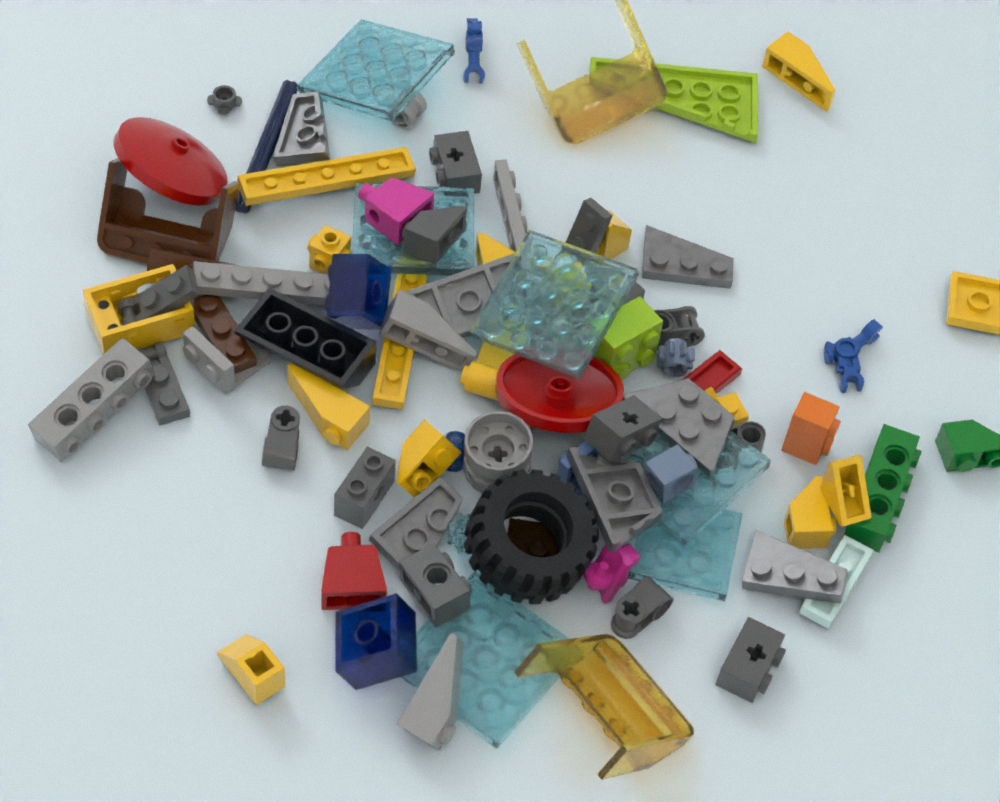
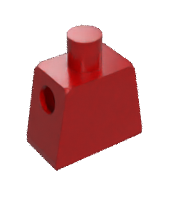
[321,532,387,610]

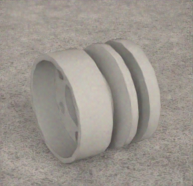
[463,411,533,493]

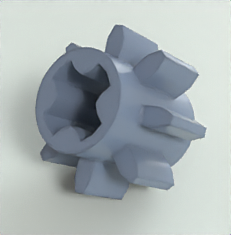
[657,338,695,377]

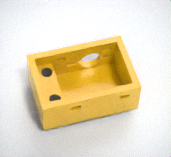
[83,264,195,355]

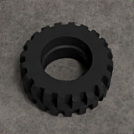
[464,469,599,604]

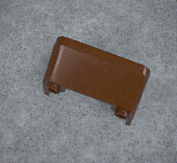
[97,158,240,263]

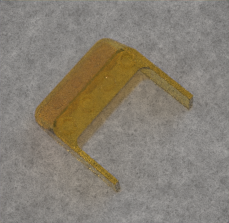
[516,0,667,144]
[514,634,694,780]

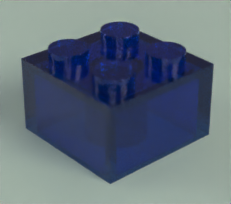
[325,254,392,330]
[335,593,417,690]

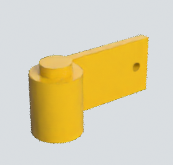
[460,320,529,402]

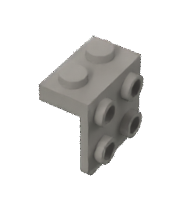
[183,321,271,394]

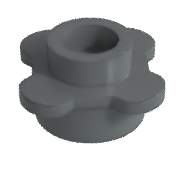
[207,85,242,114]

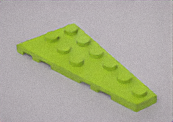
[588,57,758,143]

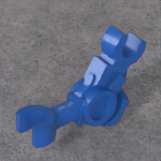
[463,18,485,83]
[823,319,883,393]

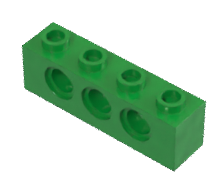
[843,424,922,553]

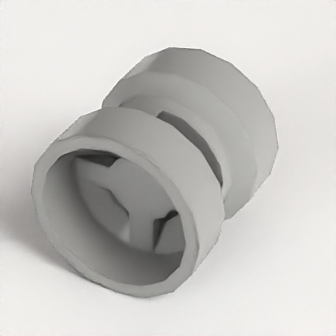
[388,89,427,129]

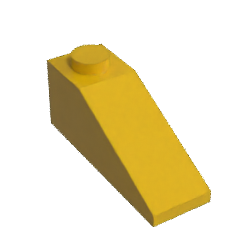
[762,31,836,112]
[288,363,370,450]

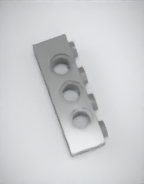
[28,338,155,462]

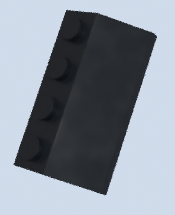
[234,288,377,389]

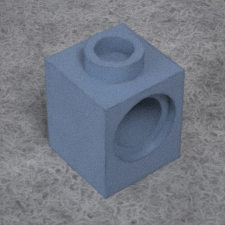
[645,445,698,503]

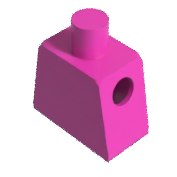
[358,178,434,245]

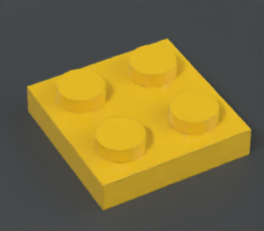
[946,271,1000,335]

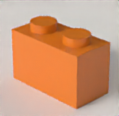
[781,392,841,465]

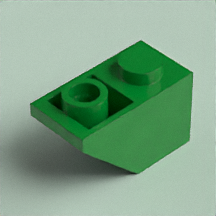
[935,419,1000,472]

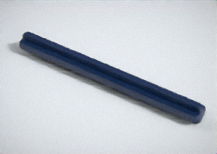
[235,79,298,213]

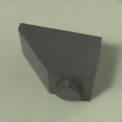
[402,206,467,265]

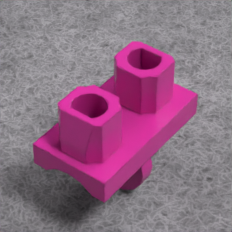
[583,543,640,604]

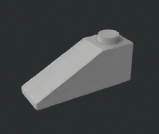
[379,290,477,372]
[397,632,464,750]

